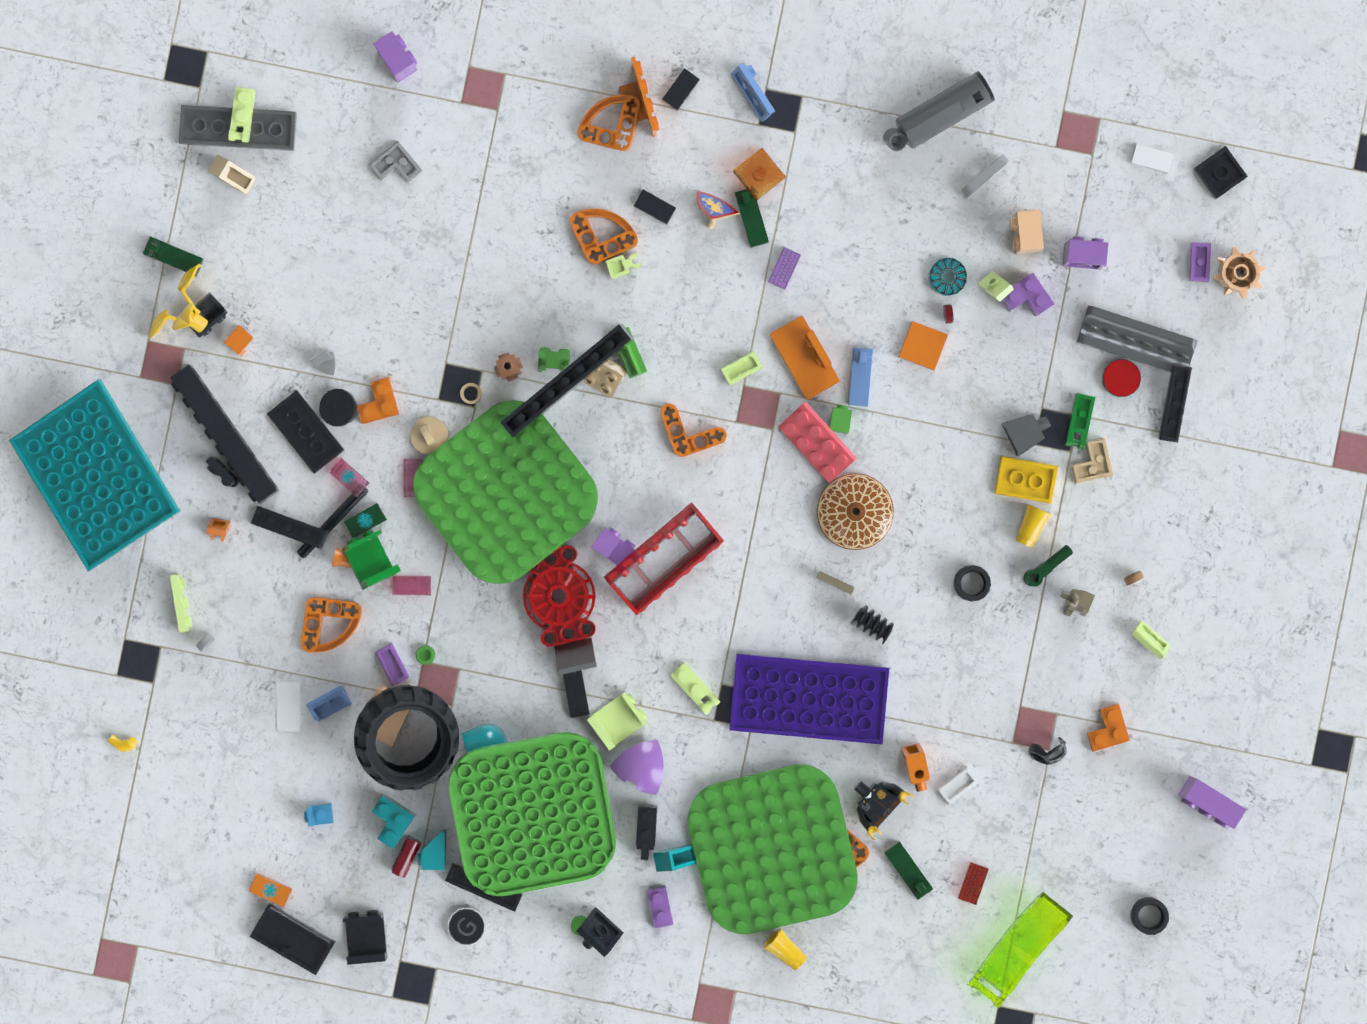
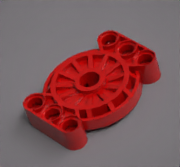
[522,546,596,647]

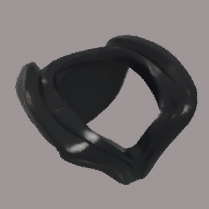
[1028,737,1067,765]

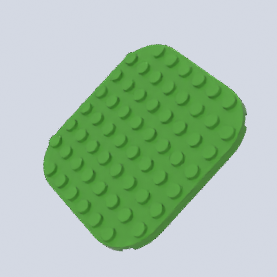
[413,400,598,584]
[449,732,616,896]
[688,764,858,934]

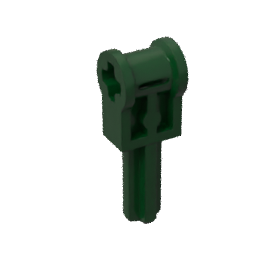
[1023,545,1073,587]

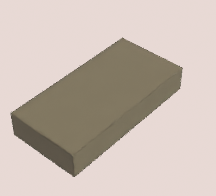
[816,571,854,594]

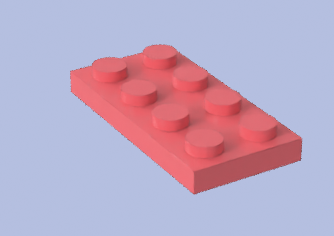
[778,401,857,483]

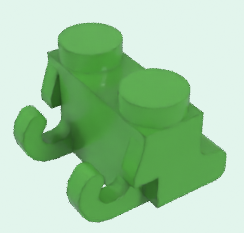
[538,347,570,372]

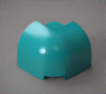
[462,723,509,752]

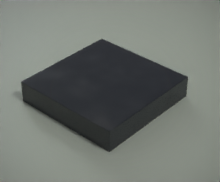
[1194,146,1248,200]

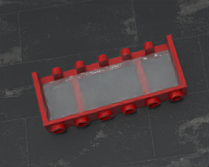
[604,502,724,616]

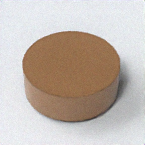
[1124,571,1144,586]

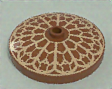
[817,473,894,550]

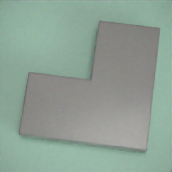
[369,141,423,183]

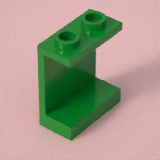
[342,530,401,590]

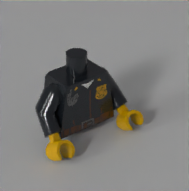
[854,781,914,840]

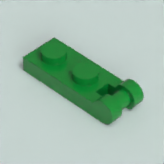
[1065,393,1095,450]

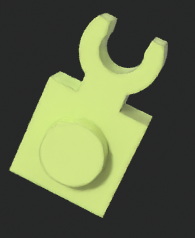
[606,253,641,280]

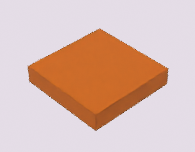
[898,321,948,371]

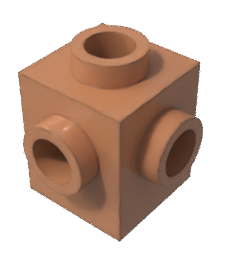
[494,352,523,382]

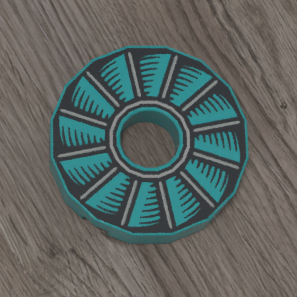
[929,258,967,296]

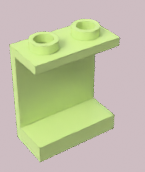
[587,692,648,751]

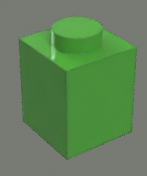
[829,405,852,434]

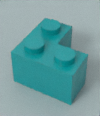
[372,794,417,849]

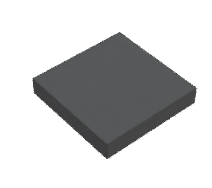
[554,638,597,675]

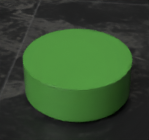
[416,645,436,665]
[571,915,586,935]

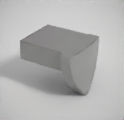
[310,351,336,375]

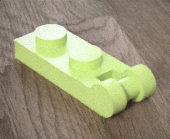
[228,87,256,143]
[670,662,720,715]

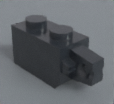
[636,805,658,860]

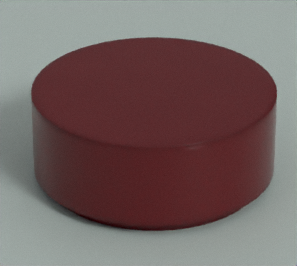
[943,304,954,324]

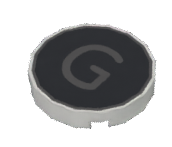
[447,907,486,946]

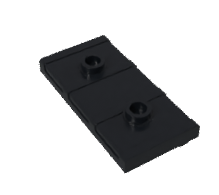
[249,903,336,975]

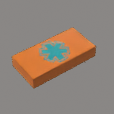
[249,873,292,907]

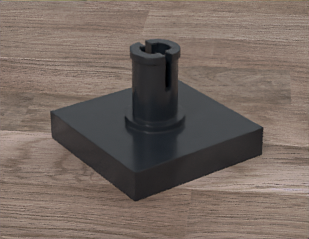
[576,907,624,957]

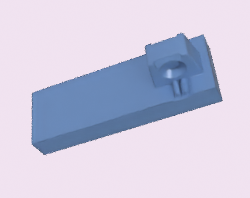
[731,63,775,122]
[848,348,873,407]

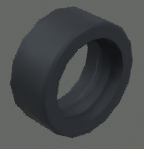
[953,565,991,602]
[1131,897,1169,935]

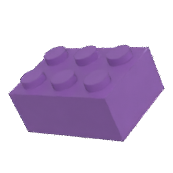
[1178,776,1247,829]

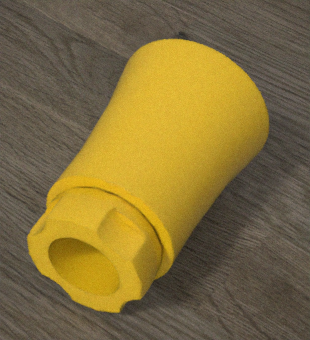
[1016,504,1052,548]
[763,928,806,970]

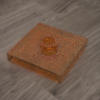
[732,148,786,201]

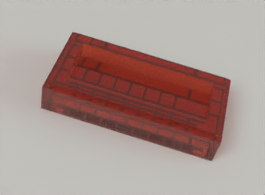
[958,862,989,905]

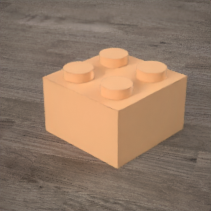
[1010,210,1044,255]

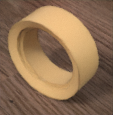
[460,383,482,404]

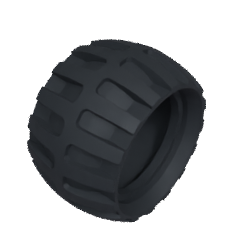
[354,685,459,791]

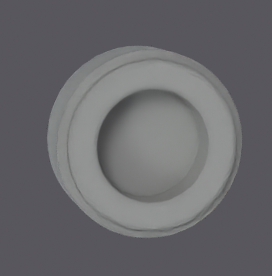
[196,634,215,652]

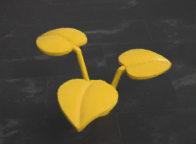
[148,264,208,339]

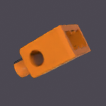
[901,743,930,792]

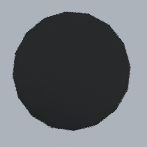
[319,389,357,427]

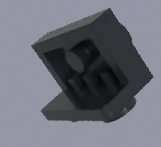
[189,292,228,338]

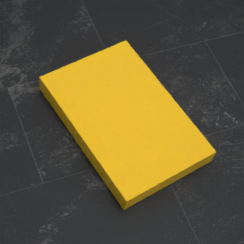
[994,456,1058,504]

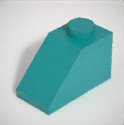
[418,830,447,870]
[653,844,697,872]

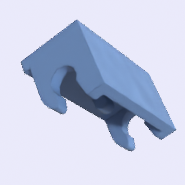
[306,685,352,722]

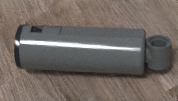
[883,71,995,151]

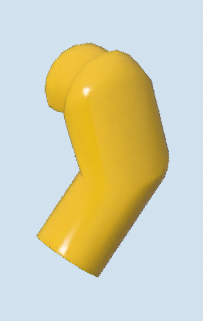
[107,734,137,752]

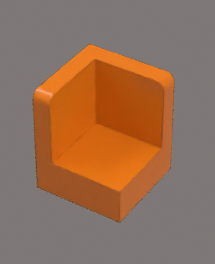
[224,325,253,356]

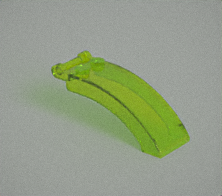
[967,892,1073,1008]

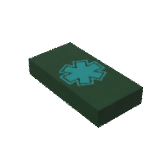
[344,503,387,538]

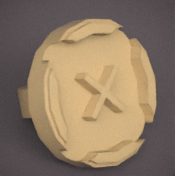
[410,416,449,455]

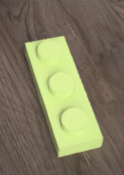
[170,574,192,633]

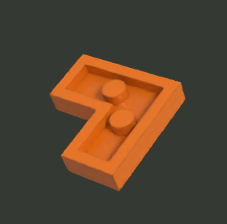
[357,377,399,424]
[1087,704,1130,752]

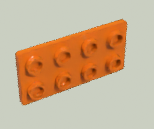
[619,57,659,137]
[770,316,840,400]

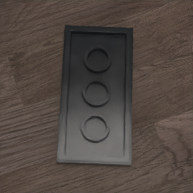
[267,390,345,474]

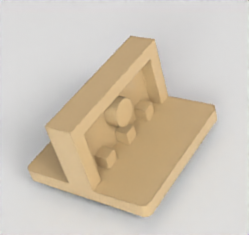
[583,360,627,398]

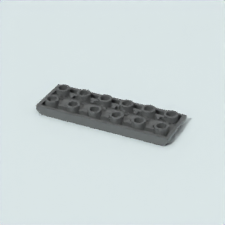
[1076,305,1198,372]

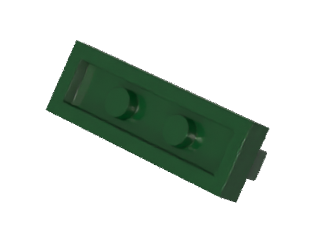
[735,187,769,248]
[143,236,204,277]
[884,841,933,900]

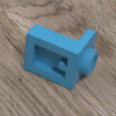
[304,803,334,827]

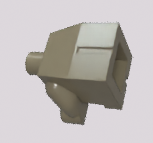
[1060,589,1095,617]

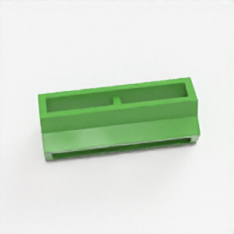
[619,327,647,378]

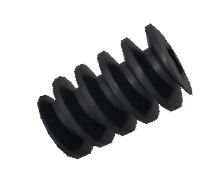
[851,605,894,645]

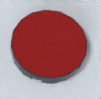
[1102,359,1141,397]

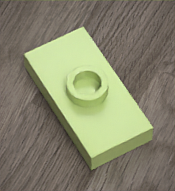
[978,271,1014,302]
[720,351,763,386]
[1131,620,1170,659]

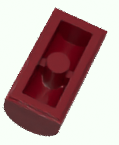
[392,835,422,878]

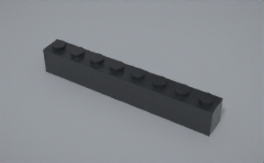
[500,324,634,437]
[170,365,280,504]

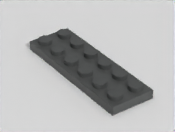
[179,105,297,151]

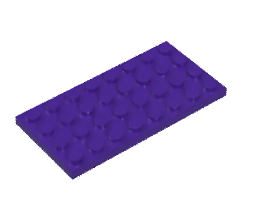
[729,654,890,745]

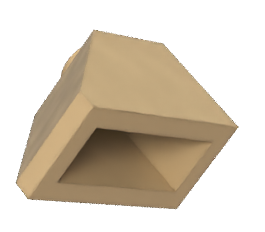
[208,155,256,194]

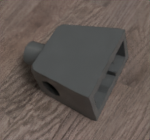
[1001,414,1051,456]

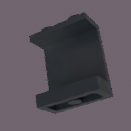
[343,910,388,965]

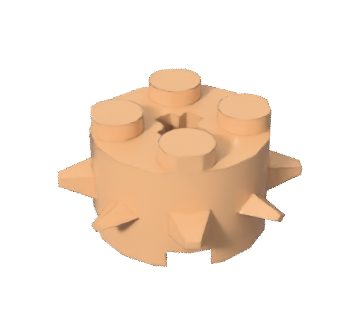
[1213,247,1265,299]

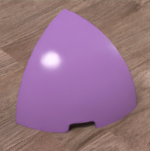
[610,740,664,795]

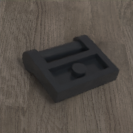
[205,456,239,487]

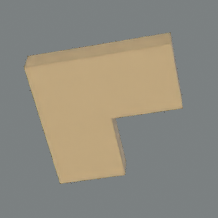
[1071,438,1113,484]

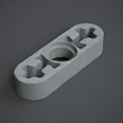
[961,154,1009,198]

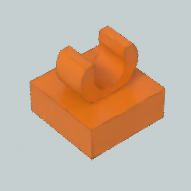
[207,518,231,542]

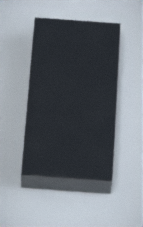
[662,68,700,111]
[634,189,676,225]

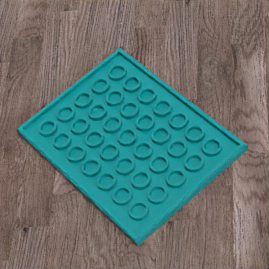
[9,379,181,572]

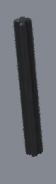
[297,484,369,558]

